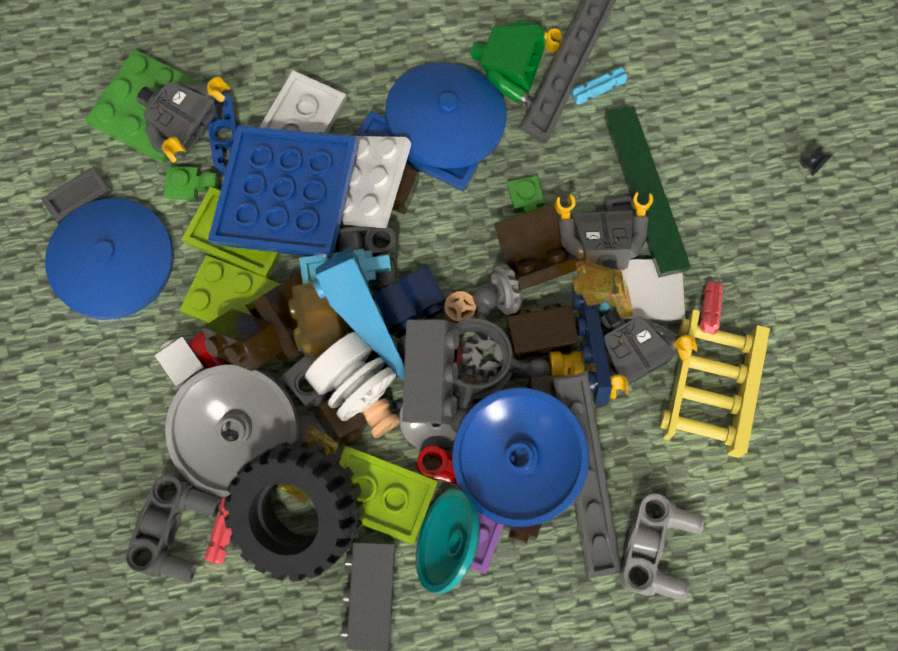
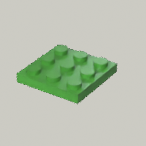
[85,49,201,164]

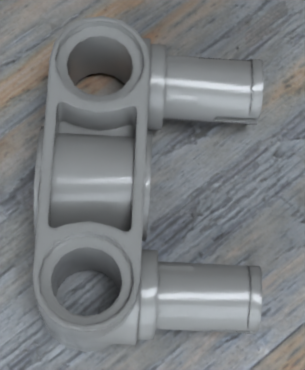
[619,494,705,601]

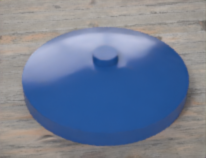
[385,63,507,169]
[45,198,174,320]
[452,388,590,527]

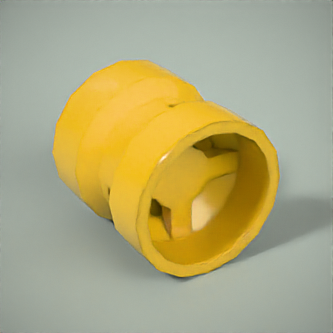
[548,351,585,376]

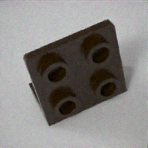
[494,204,580,290]
[245,274,332,361]

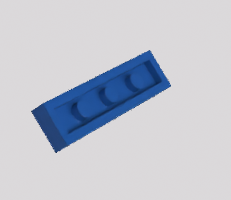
[356,110,479,192]

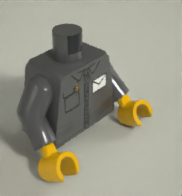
[136,77,230,163]
[554,192,653,281]
[601,309,698,399]

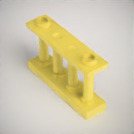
[659,310,770,458]

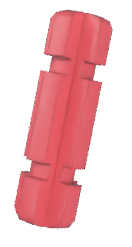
[700,281,723,335]
[205,497,232,564]

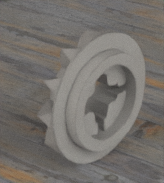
[490,264,522,316]
[462,334,503,382]

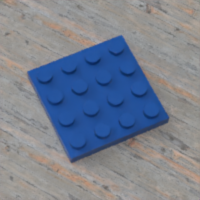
[208,126,359,258]

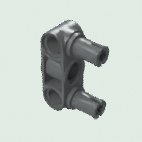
[306,227,398,299]
[125,475,221,583]

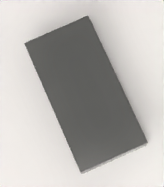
[41,166,112,225]

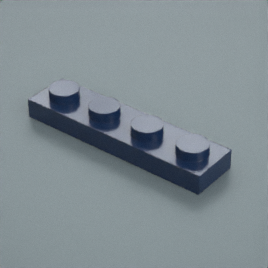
[572,277,612,405]

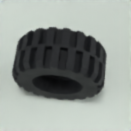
[224,441,364,582]

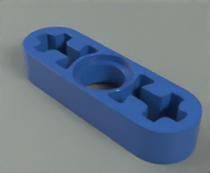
[208,92,237,176]

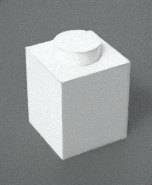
[154,337,206,389]

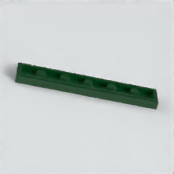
[604,106,691,278]

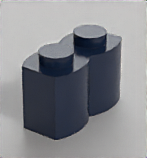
[372,266,446,334]

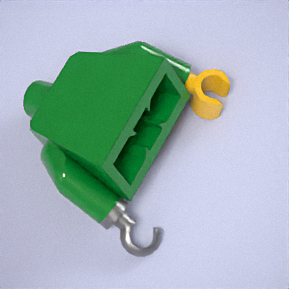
[471,19,562,110]

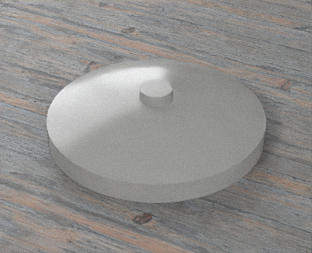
[165,364,299,497]

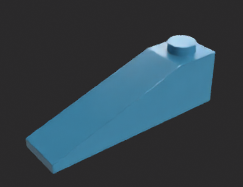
[312,246,405,381]

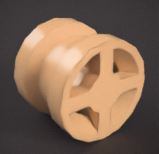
[444,291,476,324]
[362,398,399,438]

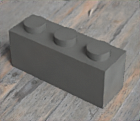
[402,320,459,424]
[341,543,396,651]

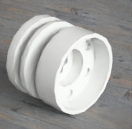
[305,331,396,421]

